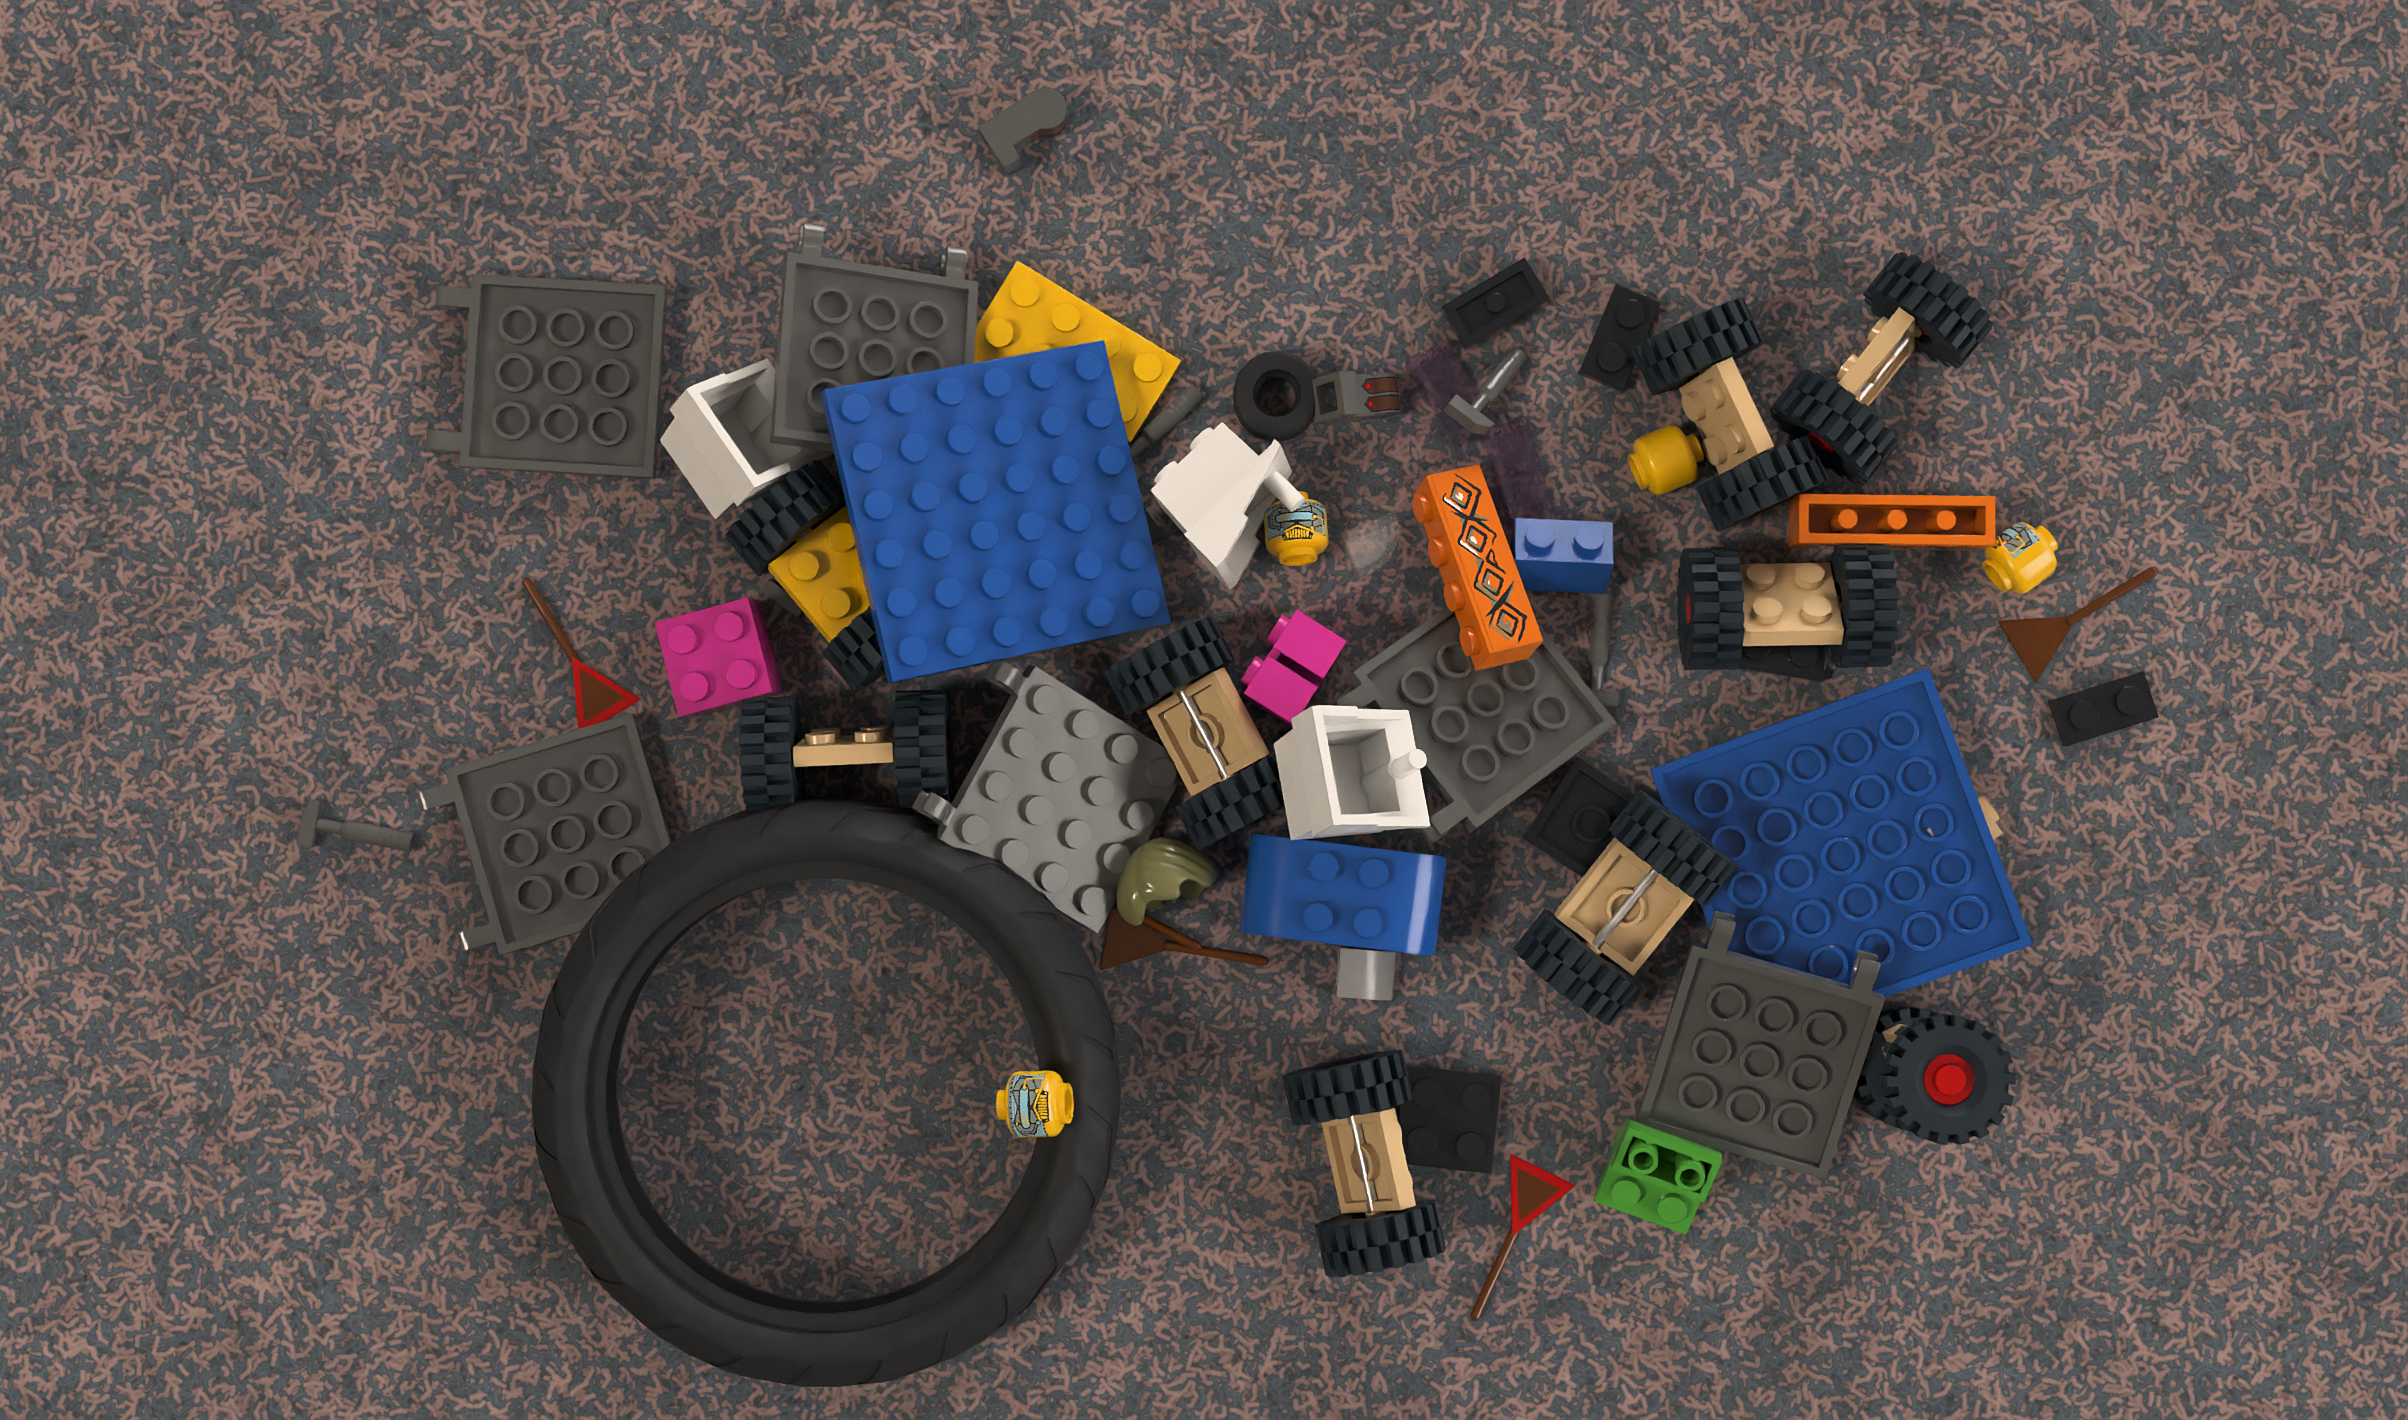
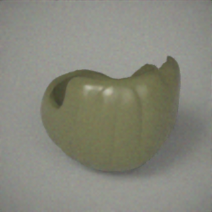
[1116,837,1220,926]

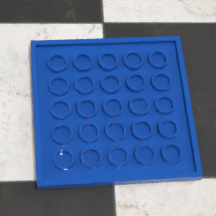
[820,340,1171,684]
[1649,668,2033,998]

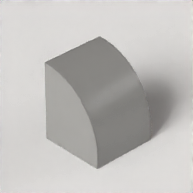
[1335,947,1396,1000]

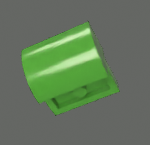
[1594,1118,1722,1235]

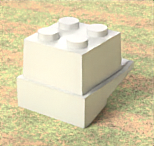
[660,358,834,520]
[1151,422,1305,590]
[1274,705,1430,840]

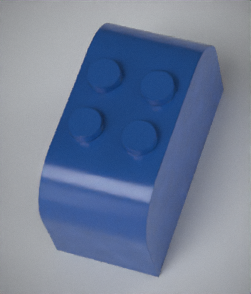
[1239,834,1447,956]

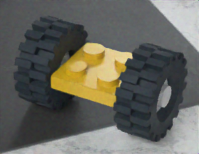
[725,460,885,692]

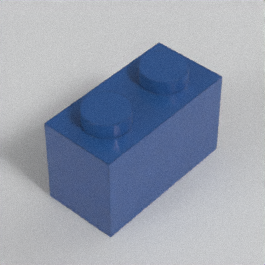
[1510,518,1614,594]

